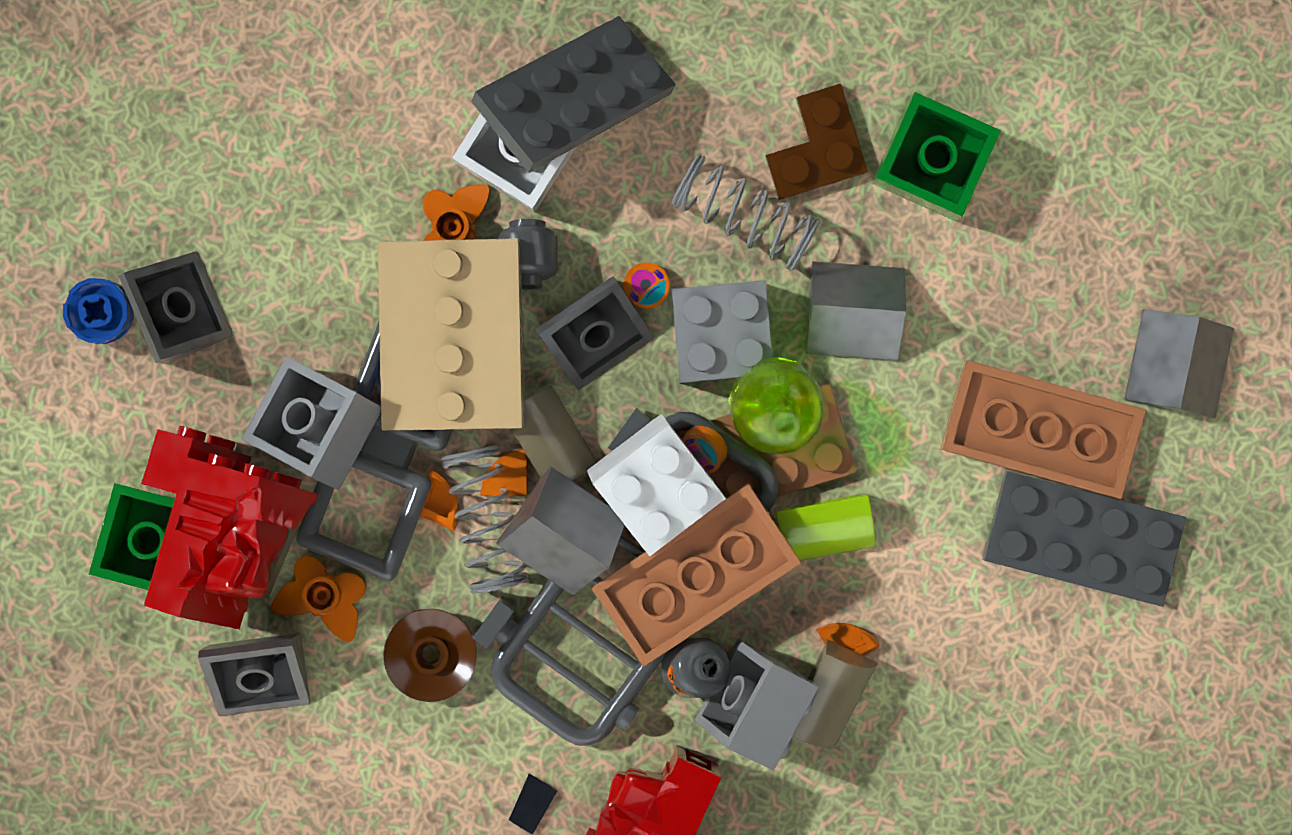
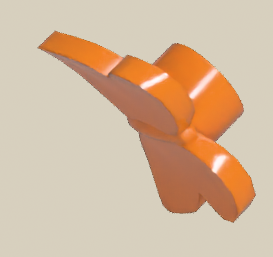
[422,184,490,241]
[271,556,367,642]

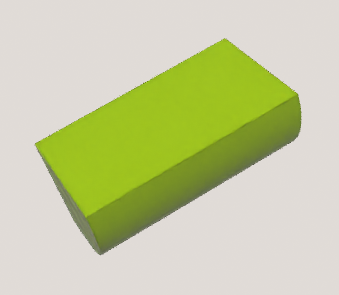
[774,493,875,561]

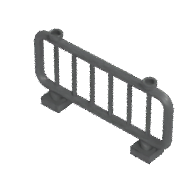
[472,408,779,746]

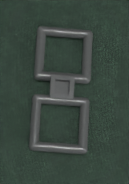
[296,322,453,581]

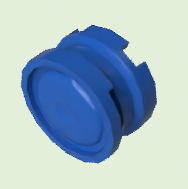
[63,278,134,344]

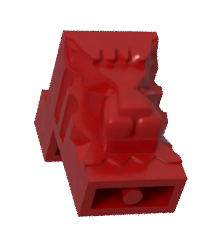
[141,425,318,630]
[586,745,722,835]

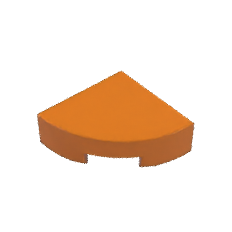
[480,449,527,496]
[420,470,459,531]
[816,623,880,656]

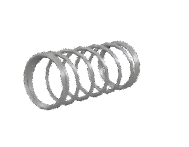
[671,153,820,271]
[441,445,529,594]

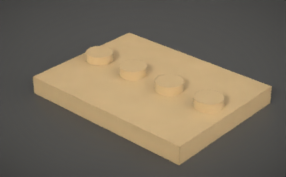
[378,238,525,431]

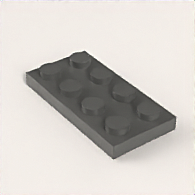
[471,16,676,173]
[982,471,1186,607]

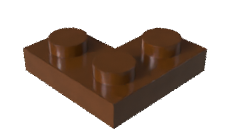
[765,83,868,200]

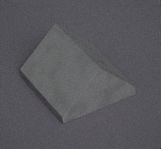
[119,251,233,364]
[805,261,906,360]
[535,276,654,391]
[1124,309,1234,419]
[496,466,625,595]
[198,633,310,716]

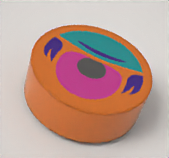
[623,262,670,309]
[682,426,728,474]

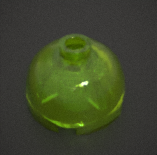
[729,357,825,455]

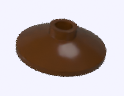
[383,608,477,702]

